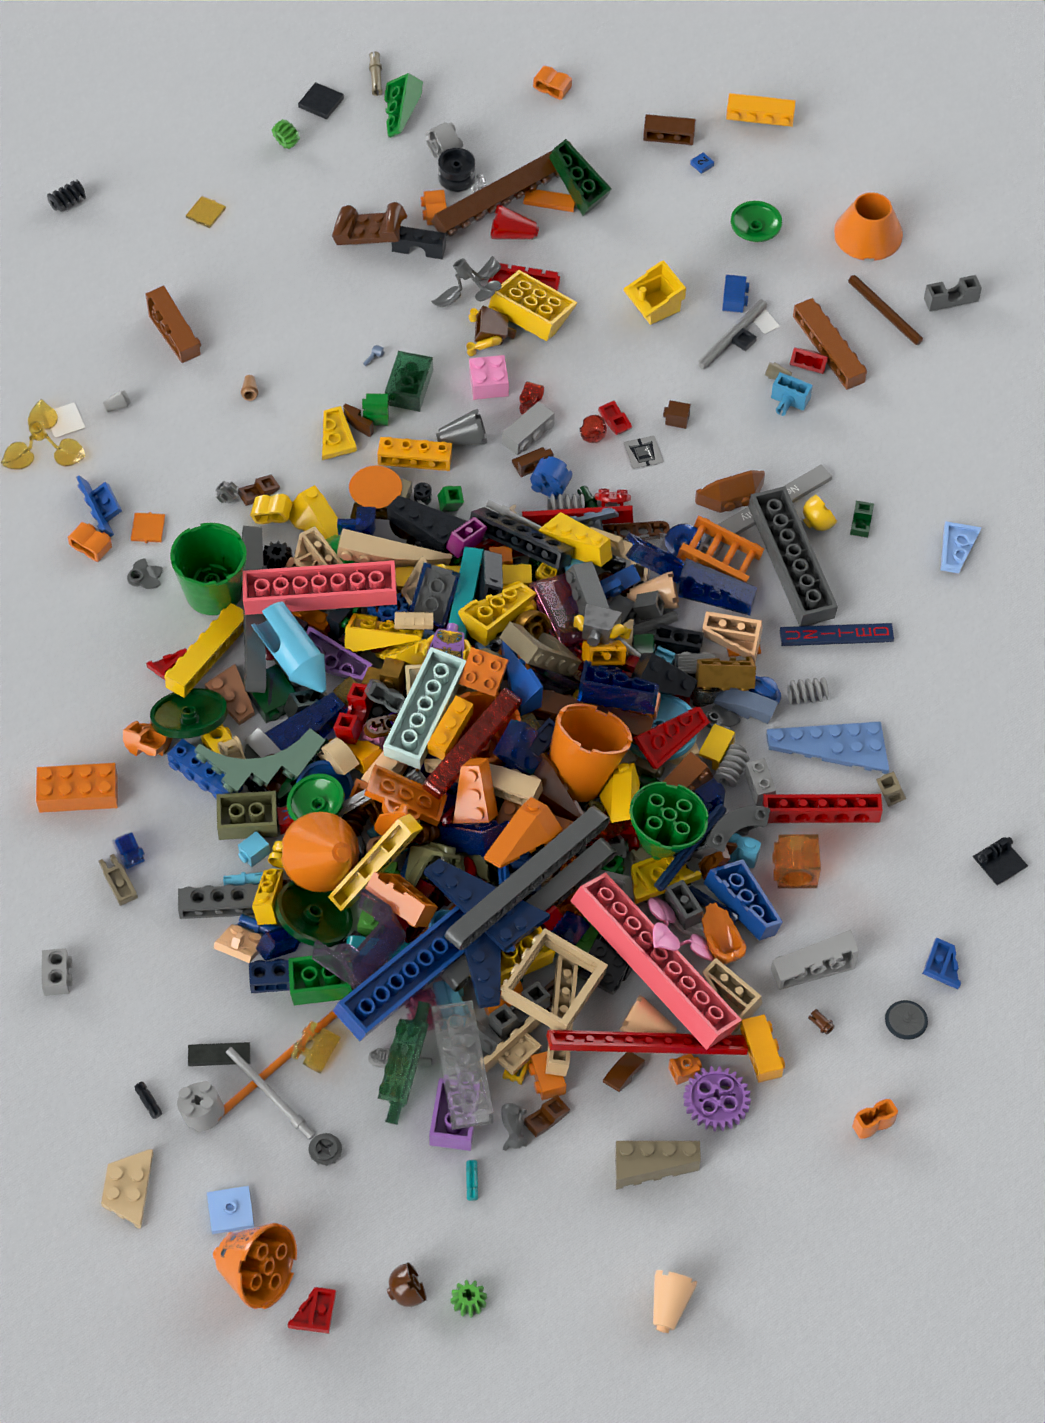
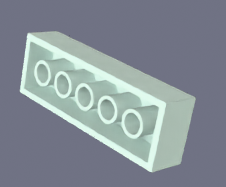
[383,647,466,770]

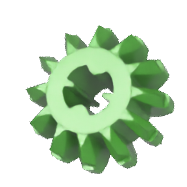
[271,119,300,149]
[451,1279,487,1318]

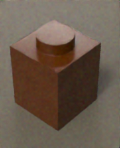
[663,400,691,429]

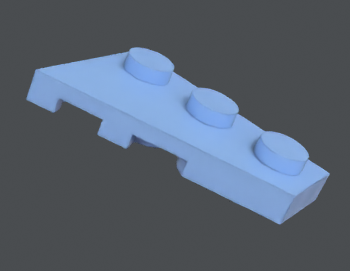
[941,521,982,573]

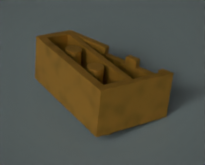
[695,656,756,691]

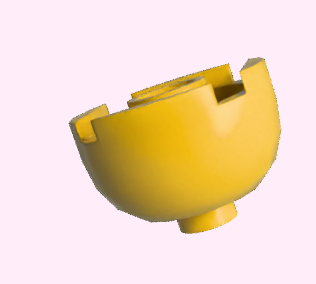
[803,494,837,531]

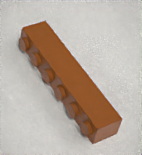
[793,298,867,390]

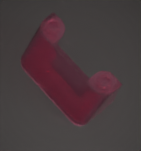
[528,573,584,652]

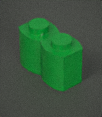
[362,393,389,426]

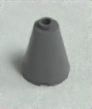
[436,409,488,446]

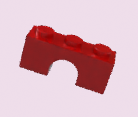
[333,683,374,745]

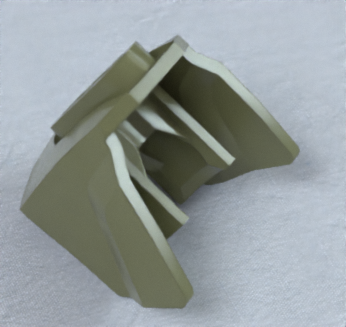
[405,842,465,887]

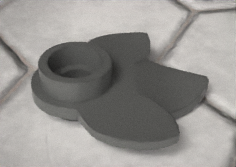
[127,558,163,589]
[705,704,741,730]

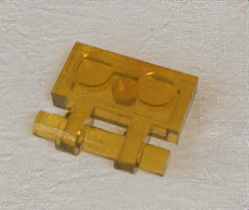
[290,1021,341,1074]

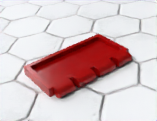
[488,263,560,291]

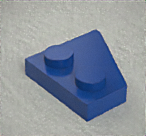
[922,937,961,989]

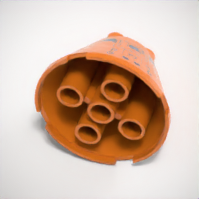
[213,1223,297,1309]

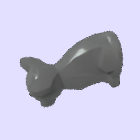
[501,1103,527,1151]

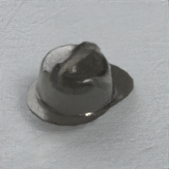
[690,684,724,707]

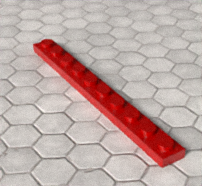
[546,1030,749,1055]

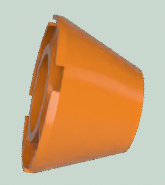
[834,192,903,261]

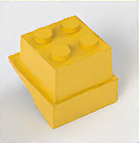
[623,260,686,325]

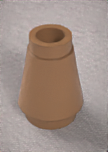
[241,375,259,401]

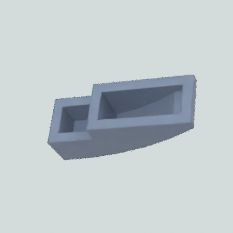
[714,688,778,724]

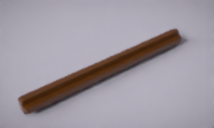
[848,275,923,345]

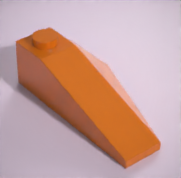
[484,797,562,868]

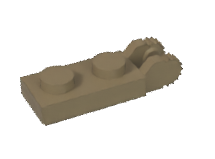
[98,854,138,906]

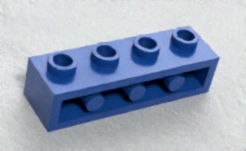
[167,739,243,800]

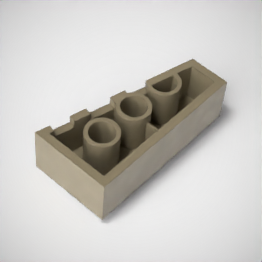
[615,1141,701,1190]

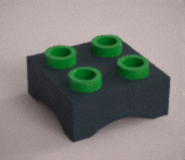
[326,607,362,643]

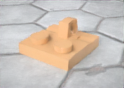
[213,924,268,963]

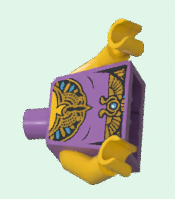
[415,623,471,660]

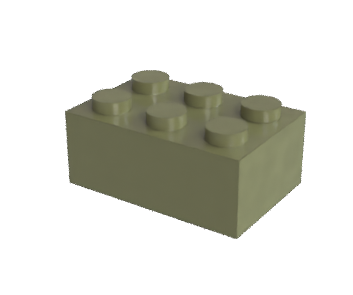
[216,791,278,840]

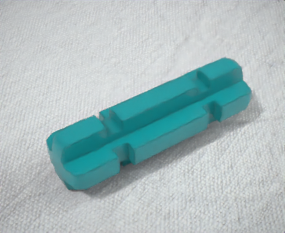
[466,1160,478,1201]

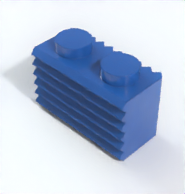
[722,274,749,313]

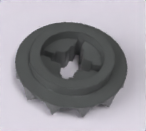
[308,1133,342,1166]

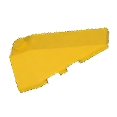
[288,485,345,539]
[458,583,536,646]
[345,613,424,652]
[375,639,427,665]
[599,763,640,823]

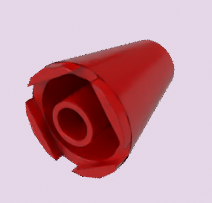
[490,205,539,239]

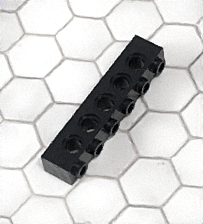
[470,507,574,570]

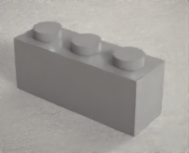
[502,401,555,455]

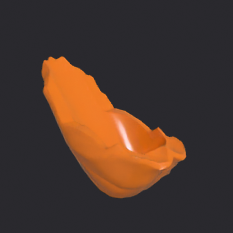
[702,903,746,964]

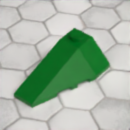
[384,73,423,138]

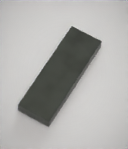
[188,1042,250,1066]

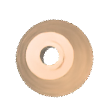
[627,572,679,609]
[619,995,677,1033]
[653,1270,697,1333]

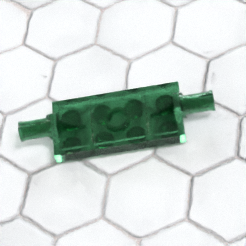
[377,1001,431,1125]

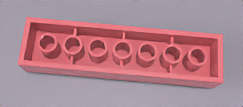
[243,561,397,615]

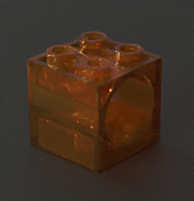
[772,834,821,889]

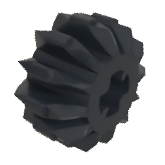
[263,540,293,569]

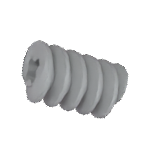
[547,494,585,510]
[787,677,829,705]
[713,744,750,787]

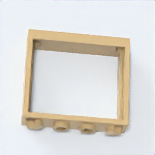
[500,928,608,1030]

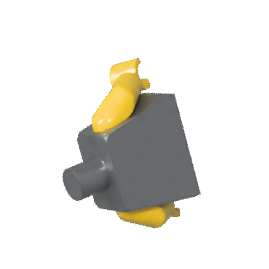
[573,604,632,646]

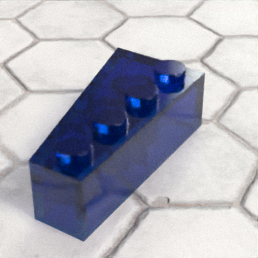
[678,558,757,615]
[577,660,659,715]

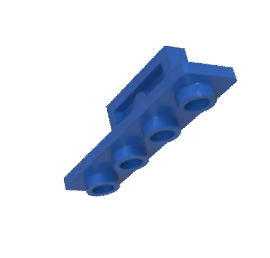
[76,475,122,537]
[567,565,641,614]

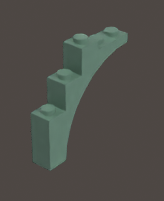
[194,729,325,793]

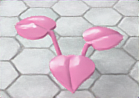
[648,897,715,962]

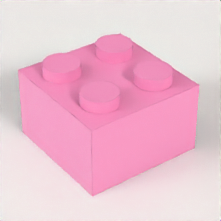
[469,355,509,400]

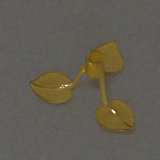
[1,399,85,470]

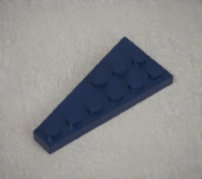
[424,859,551,952]

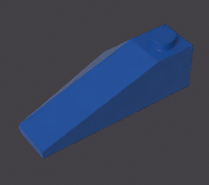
[501,641,543,716]

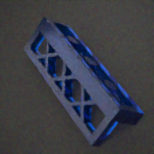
[626,533,689,583]

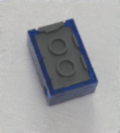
[408,561,461,628]

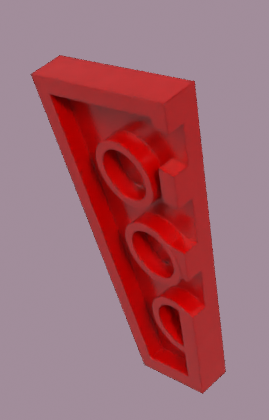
[633,707,710,769]

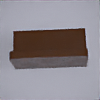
[512,447,554,477]
[698,842,738,880]

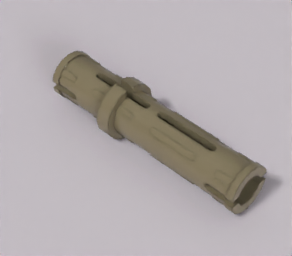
[369,51,382,96]

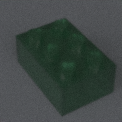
[385,351,433,412]

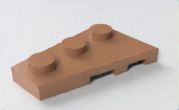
[205,664,255,726]

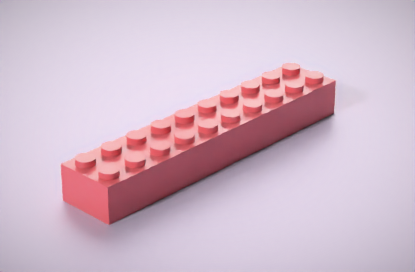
[570,872,742,1050]

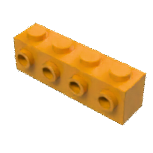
[726,93,796,127]
[377,437,452,471]

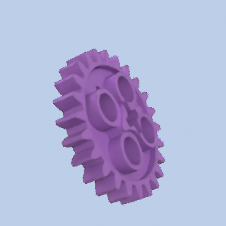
[683,1066,751,1131]

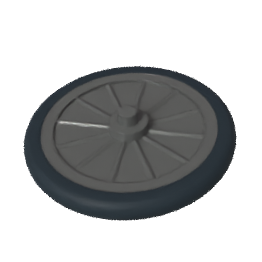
[885,1000,928,1040]

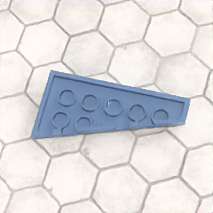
[766,722,889,774]

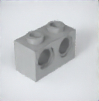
[42,949,72,996]

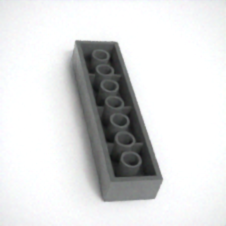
[748,486,838,626]

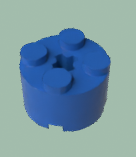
[530,457,573,499]

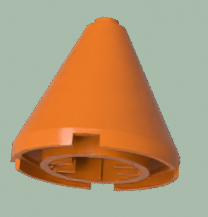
[281,812,359,892]

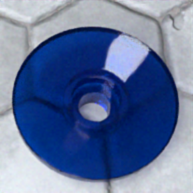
[665,524,701,556]

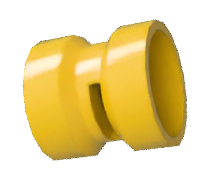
[535,563,557,584]
[268,841,284,868]

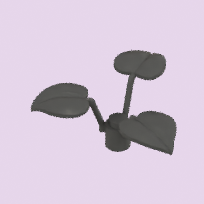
[431,256,502,307]

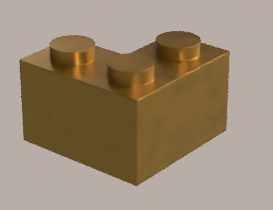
[362,657,406,695]

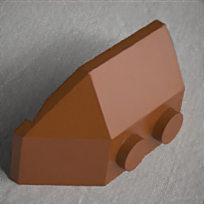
[695,470,765,513]

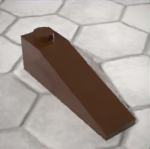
[522,753,584,822]

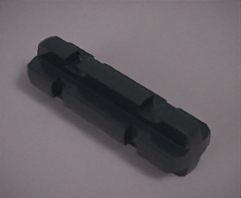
[134,1082,162,1119]

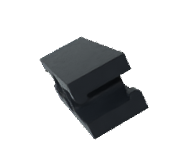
[654,624,704,654]

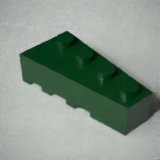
[549,139,612,216]

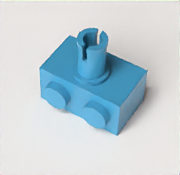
[771,372,813,416]

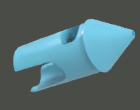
[251,601,327,693]

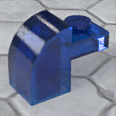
[337,507,376,535]
[112,832,145,869]

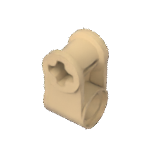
[218,736,246,759]

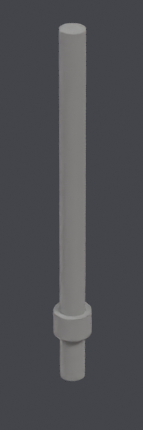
[486,500,542,532]
[226,1047,315,1140]

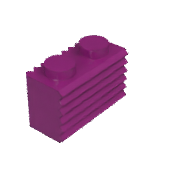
[446,517,487,558]

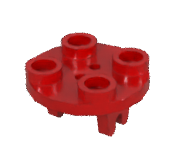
[594,488,631,507]

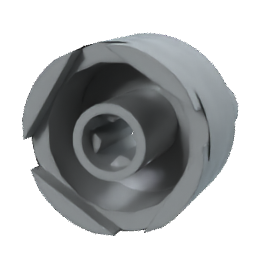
[425,122,463,158]
[177,1081,225,1131]

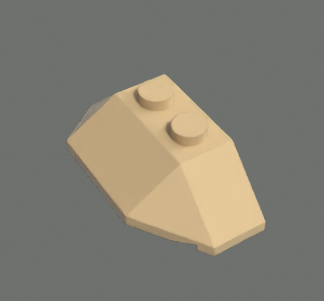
[293,526,344,567]

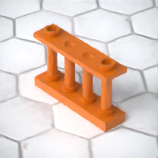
[677,515,765,591]

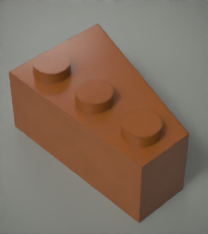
[662,752,713,793]

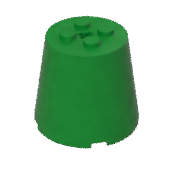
[170,523,247,615]

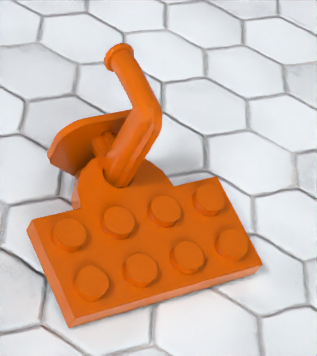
[364,764,447,836]

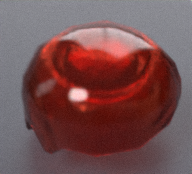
[579,415,607,443]

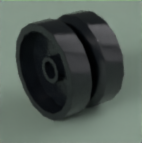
[438,148,475,192]

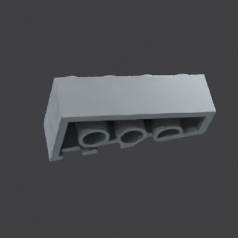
[771,930,859,990]

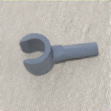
[363,345,384,366]

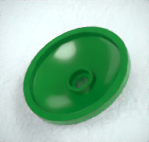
[730,201,782,242]
[287,774,345,821]

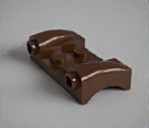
[332,202,408,245]

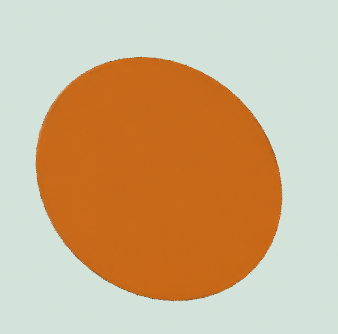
[349,465,402,509]

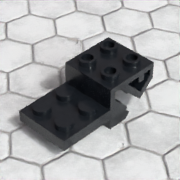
[577,936,632,995]

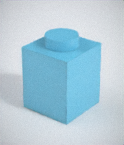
[238,831,270,867]

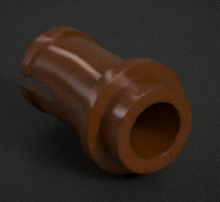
[808,1009,835,1035]

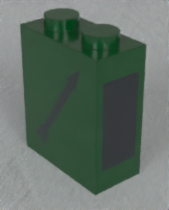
[243,664,295,723]

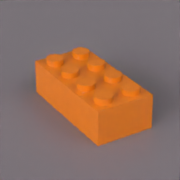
[36,763,118,813]

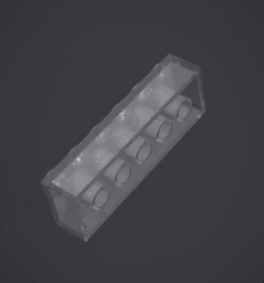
[431,1000,494,1130]

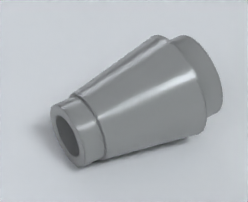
[103,390,131,412]

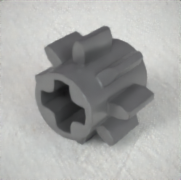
[215,481,238,503]

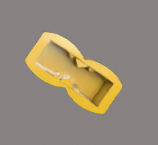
[250,494,293,524]

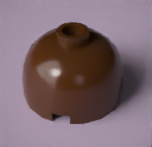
[387,1262,427,1307]

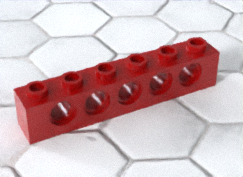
[762,794,883,823]

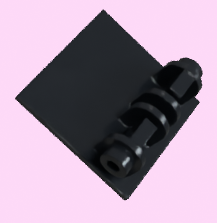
[972,837,1028,886]

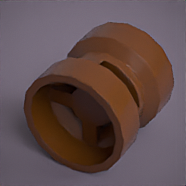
[413,822,440,844]

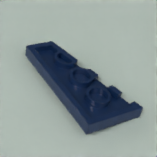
[464,933,501,1009]

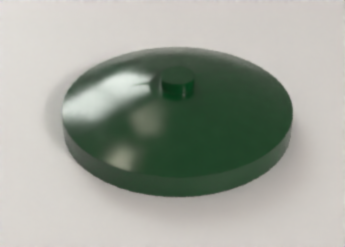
[150,688,228,739]
[275,881,353,948]

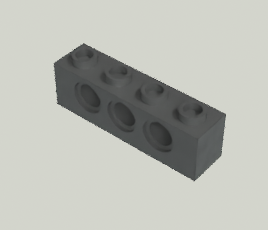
[178,883,258,919]

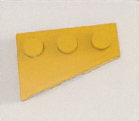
[322,406,357,460]

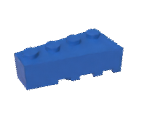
[704,859,783,941]

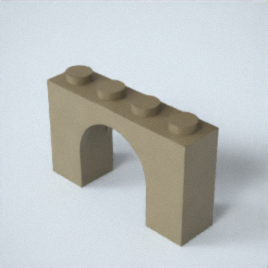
[499,622,582,677]

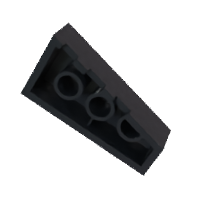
[387,496,468,554]

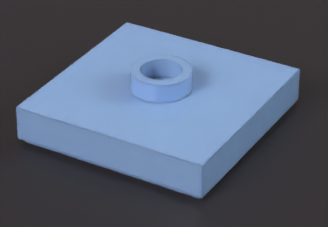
[207,1186,254,1234]

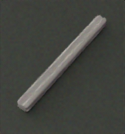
[698,299,767,369]

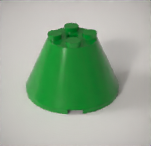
[629,782,708,860]

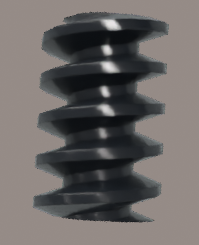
[47,179,86,212]

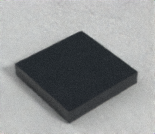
[298,82,344,119]

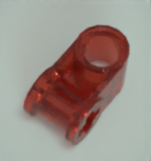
[519,381,544,415]

